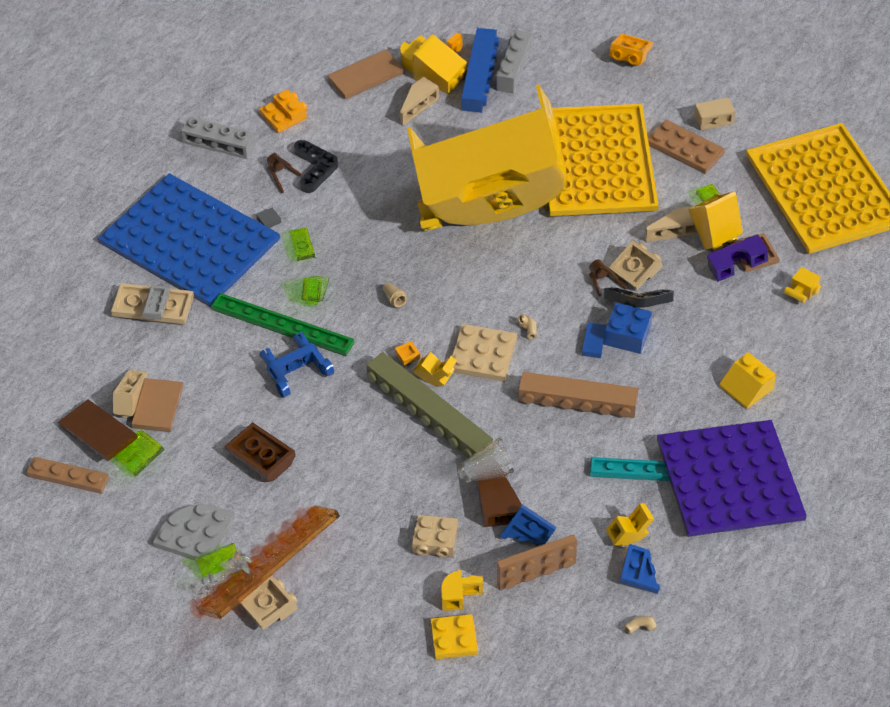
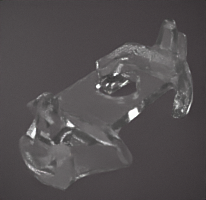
[190,550,252,604]

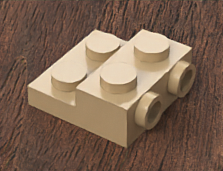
[609,240,663,291]
[412,515,459,557]
[237,574,298,630]

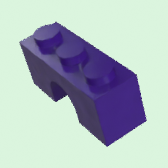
[707,234,768,282]

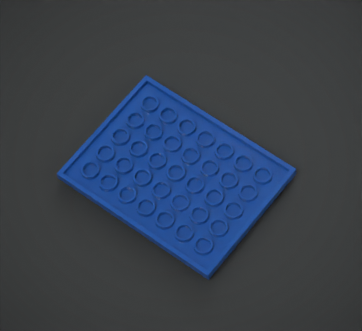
[98,173,280,307]

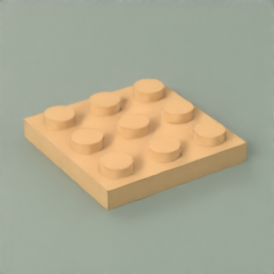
[452,324,518,382]

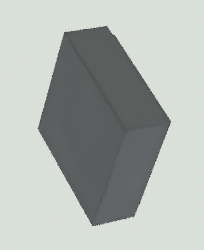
[256,207,281,228]

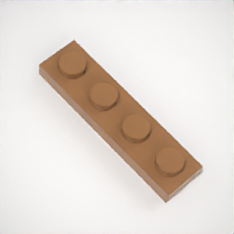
[27,457,109,494]

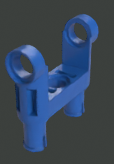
[259,332,334,398]

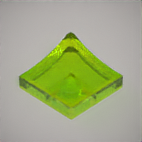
[114,430,164,477]

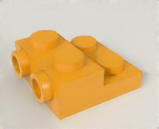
[609,33,653,65]
[259,89,308,133]

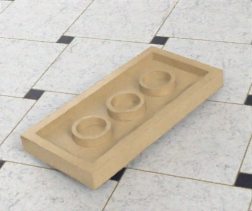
[111,283,194,325]

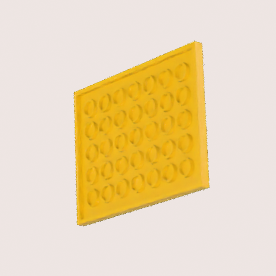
[548,104,659,216]
[746,123,890,254]

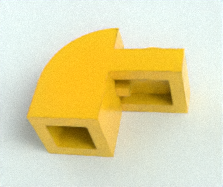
[400,35,426,74]
[417,199,442,231]
[412,352,457,387]
[605,503,654,546]
[441,570,483,611]

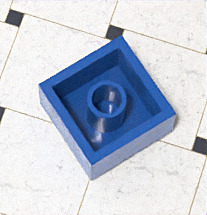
[604,303,652,354]

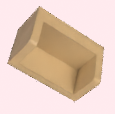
[694,97,735,130]

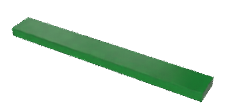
[211,293,354,357]

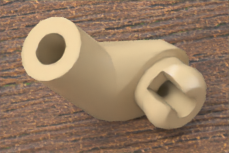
[517,314,537,339]
[624,616,657,634]

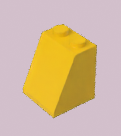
[413,34,468,94]
[688,191,743,251]

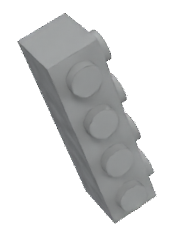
[495,30,532,94]
[181,117,256,159]

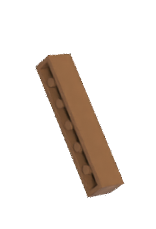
[519,372,639,418]

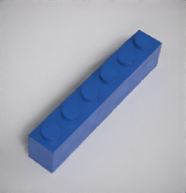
[461,28,500,113]

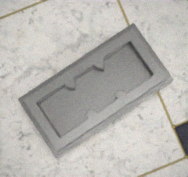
[142,285,170,320]

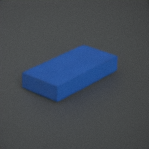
[582,322,607,358]

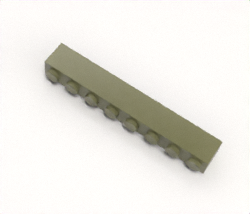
[366,352,493,462]

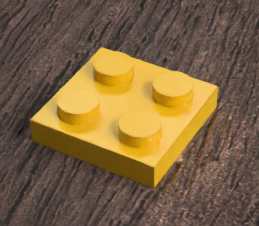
[431,614,478,659]

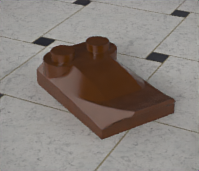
[225,422,296,482]

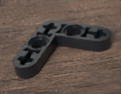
[294,140,338,193]
[603,287,674,308]

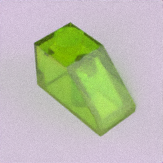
[301,275,329,305]

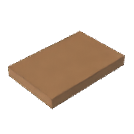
[132,378,183,432]

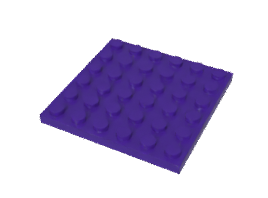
[657,420,807,537]

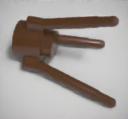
[267,153,301,193]
[589,259,627,296]

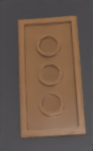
[328,50,404,100]

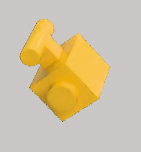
[784,267,821,303]

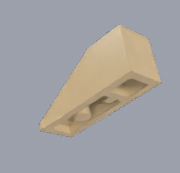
[400,77,439,126]
[645,206,698,242]
[113,370,147,417]

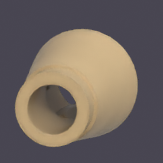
[383,282,407,307]

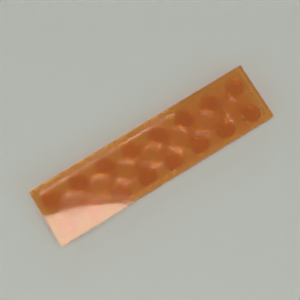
[196,505,340,620]

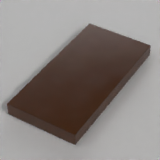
[58,399,138,462]

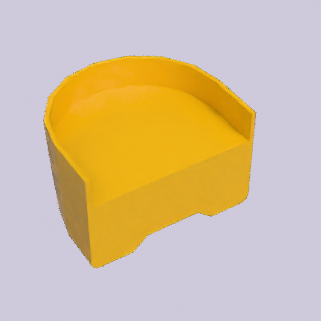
[407,84,567,226]

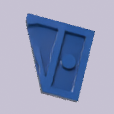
[500,504,556,545]
[619,544,660,594]

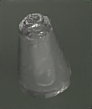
[457,437,516,483]

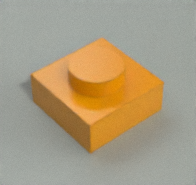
[446,32,463,53]
[395,341,421,366]

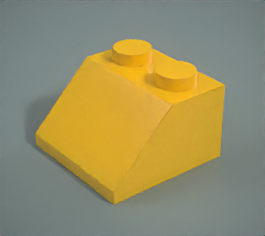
[719,352,776,409]

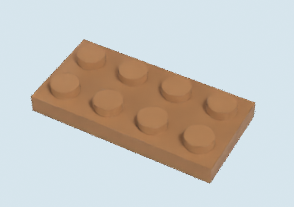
[648,119,725,174]
[497,534,577,590]

